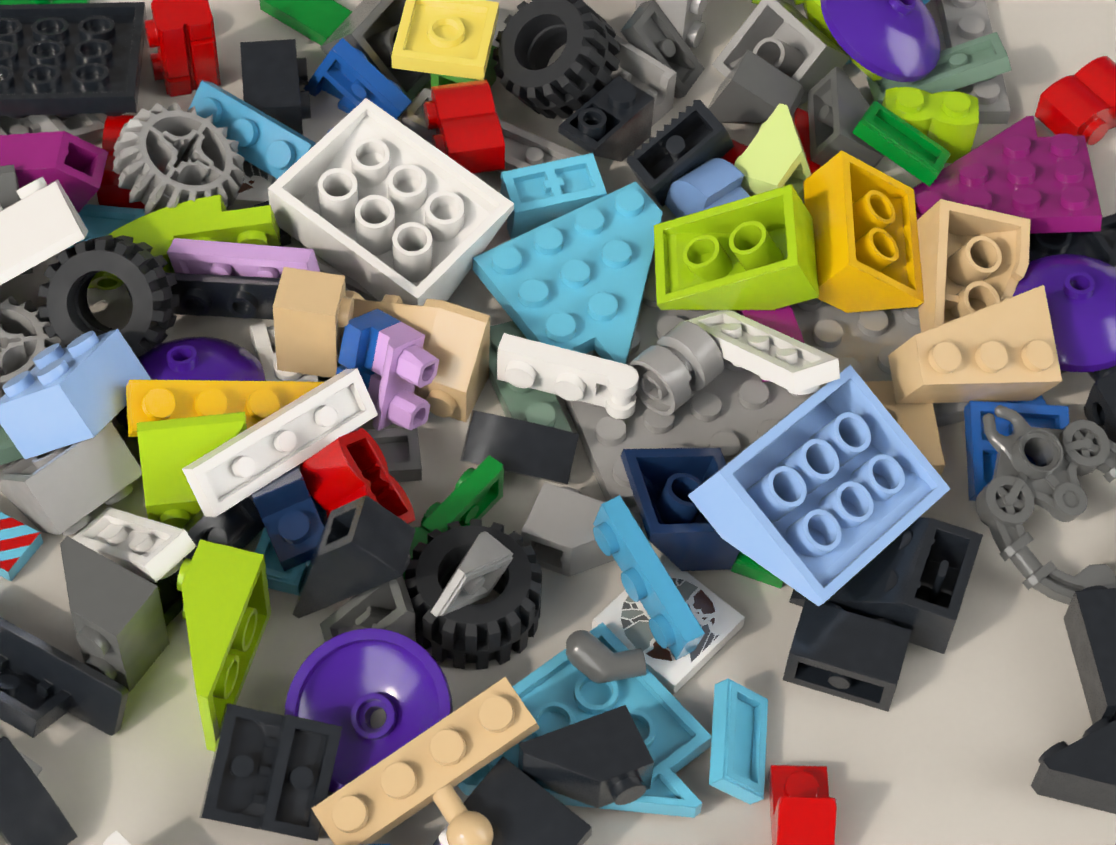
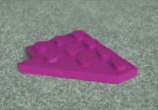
[913,116,1102,233]

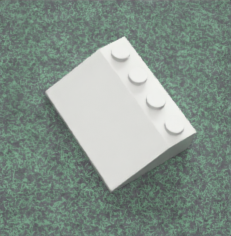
[268,98,514,306]

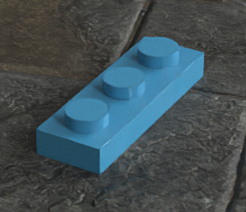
[188,80,316,179]
[593,495,705,660]

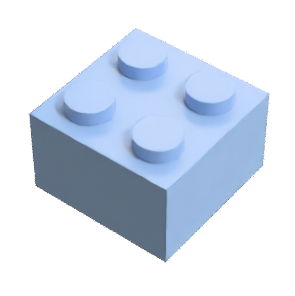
[0,329,152,459]

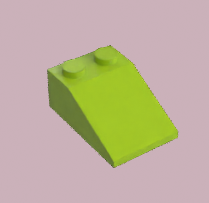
[654,184,819,310]
[177,539,271,752]

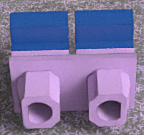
[336,308,439,431]

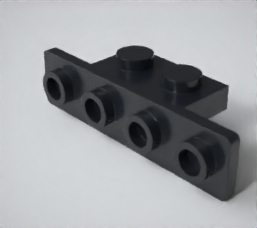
[124,272,280,320]
[0,617,129,738]

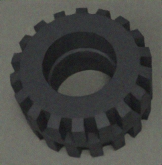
[493,0,620,119]
[38,235,179,358]
[405,519,542,670]

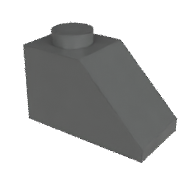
[807,66,884,167]

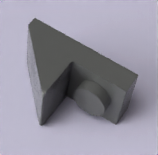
[620,0,704,99]

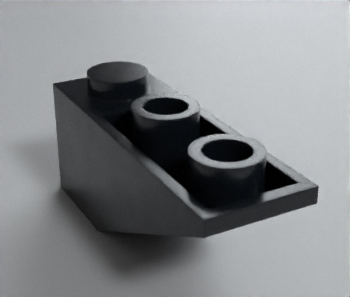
[292,495,416,618]

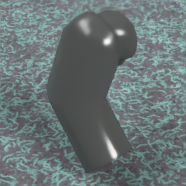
[566,630,646,683]

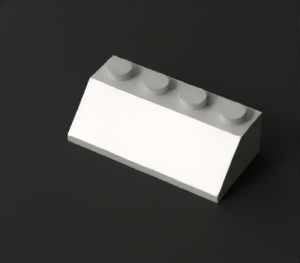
[0,176,88,285]

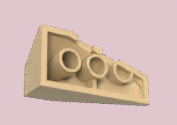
[917,199,1030,332]
[346,290,490,422]

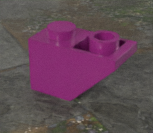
[0,131,108,213]

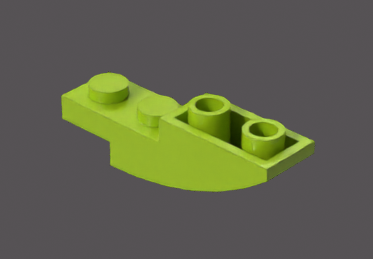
[88,195,281,290]

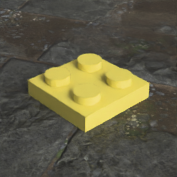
[391,0,499,80]

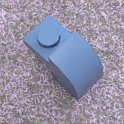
[665,158,750,218]

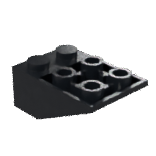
[789,517,983,654]

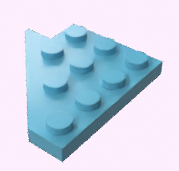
[473,181,663,364]
[457,622,712,818]

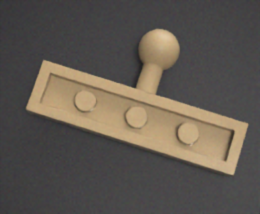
[311,677,540,845]

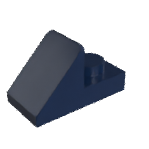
[251,466,324,571]

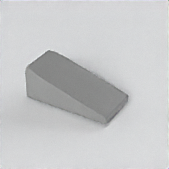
[431,531,514,617]

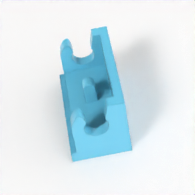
[500,153,607,239]

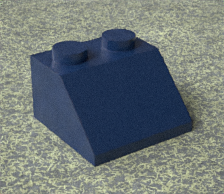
[620,448,740,571]

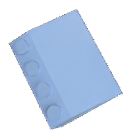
[688,365,951,606]

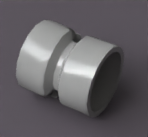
[628,321,724,416]

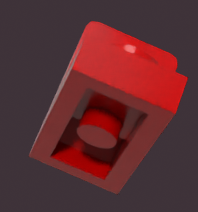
[768,765,837,845]

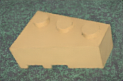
[888,285,1062,404]

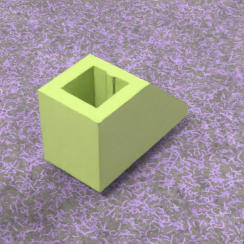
[734,103,812,200]

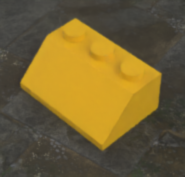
[803,150,924,313]

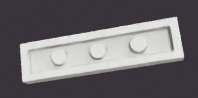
[686,310,840,395]
[182,368,378,517]

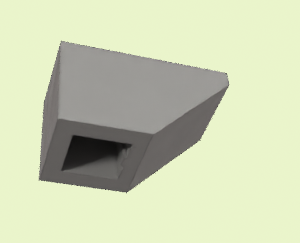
[521,482,643,577]

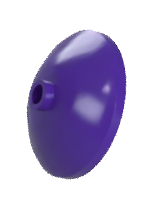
[820,0,941,82]
[1013,254,1116,372]
[116,337,266,431]
[284,628,453,793]

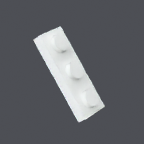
[72,507,197,583]

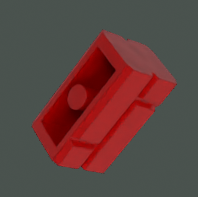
[144,0,221,97]

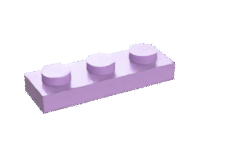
[167,238,320,278]

